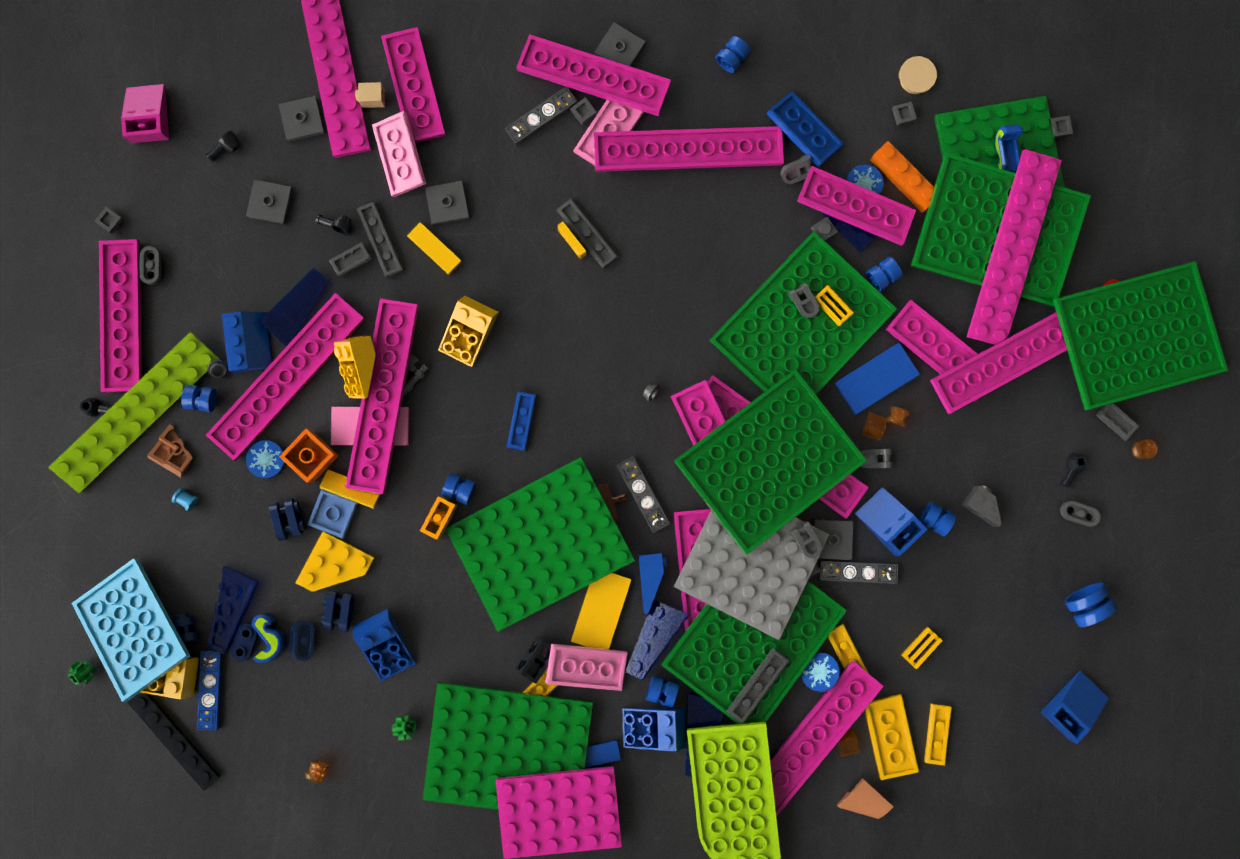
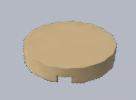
[899,56,937,95]

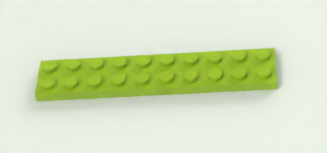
[48,332,220,493]

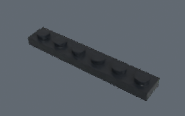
[127,693,220,791]

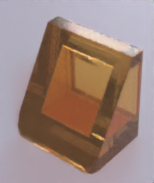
[862,412,887,440]
[837,729,860,757]

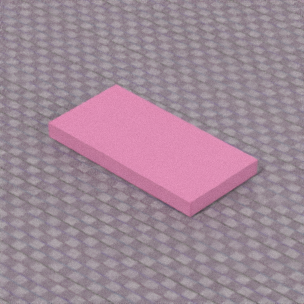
[573,100,644,172]
[372,111,426,197]
[331,407,409,446]
[545,644,628,691]

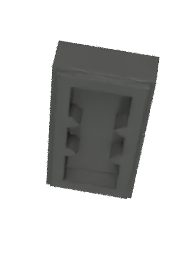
[329,242,373,278]
[1096,403,1139,441]

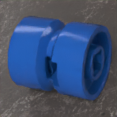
[715,36,751,73]
[866,257,903,292]
[181,384,217,412]
[441,473,476,505]
[919,502,956,536]
[645,676,679,708]

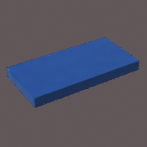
[766,91,844,168]
[834,343,920,415]

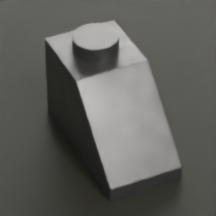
[962,485,1002,527]

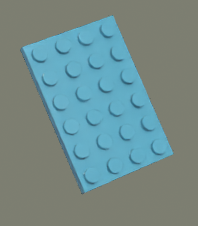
[72,558,190,702]

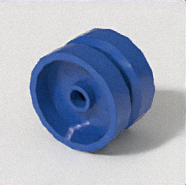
[1064,582,1118,627]

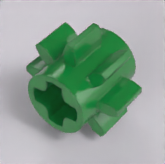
[68,660,95,685]
[392,716,417,741]

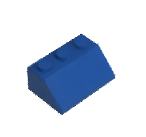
[222,311,273,374]

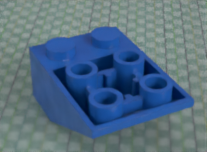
[854,487,928,556]
[353,609,416,681]
[1040,671,1109,744]
[622,707,686,752]

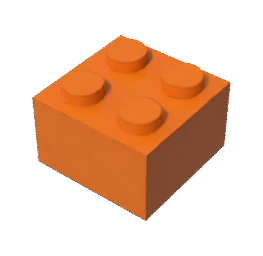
[279,428,339,484]

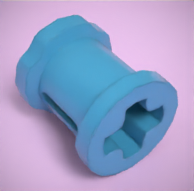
[172,487,199,512]

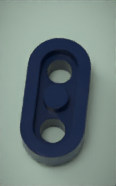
[231,623,259,662]

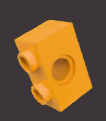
[420,496,458,540]

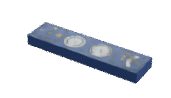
[197,650,222,730]

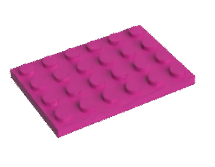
[496,766,622,859]

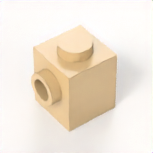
[355,82,385,108]

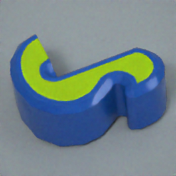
[995,124,1023,172]
[252,614,287,663]

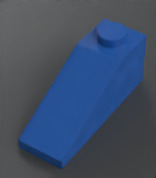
[638,553,667,614]

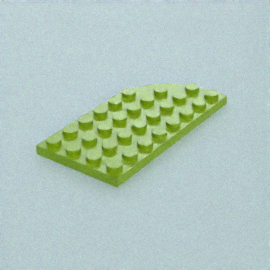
[687,722,781,859]

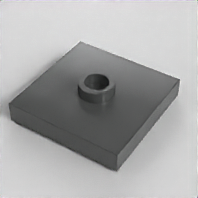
[594,22,645,67]
[279,96,325,142]
[246,180,293,225]
[425,181,470,225]
[814,520,853,560]

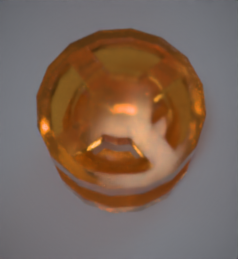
[887,406,910,427]
[1132,440,1158,459]
[305,760,329,783]

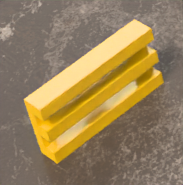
[558,221,586,259]
[815,285,854,326]
[901,627,943,669]

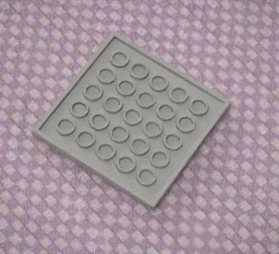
[673,511,829,640]

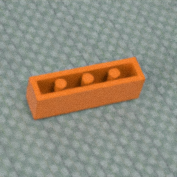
[870,141,934,213]

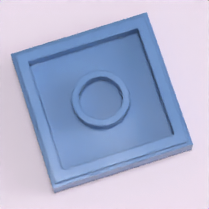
[307,489,358,539]

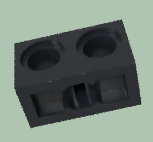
[515,636,551,684]

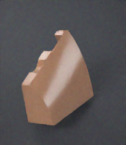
[147,424,193,478]
[837,778,893,819]

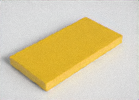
[571,573,631,649]
[865,694,919,780]

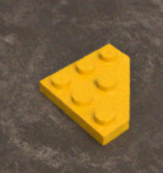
[295,531,375,592]

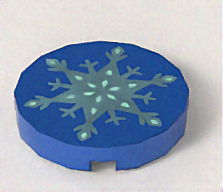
[846,164,884,194]
[246,440,285,478]
[801,653,841,693]

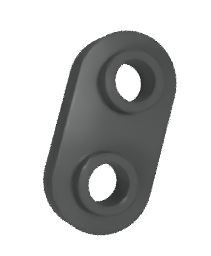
[140,246,162,285]
[1060,501,1100,527]

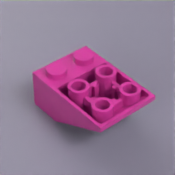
[121,84,169,143]

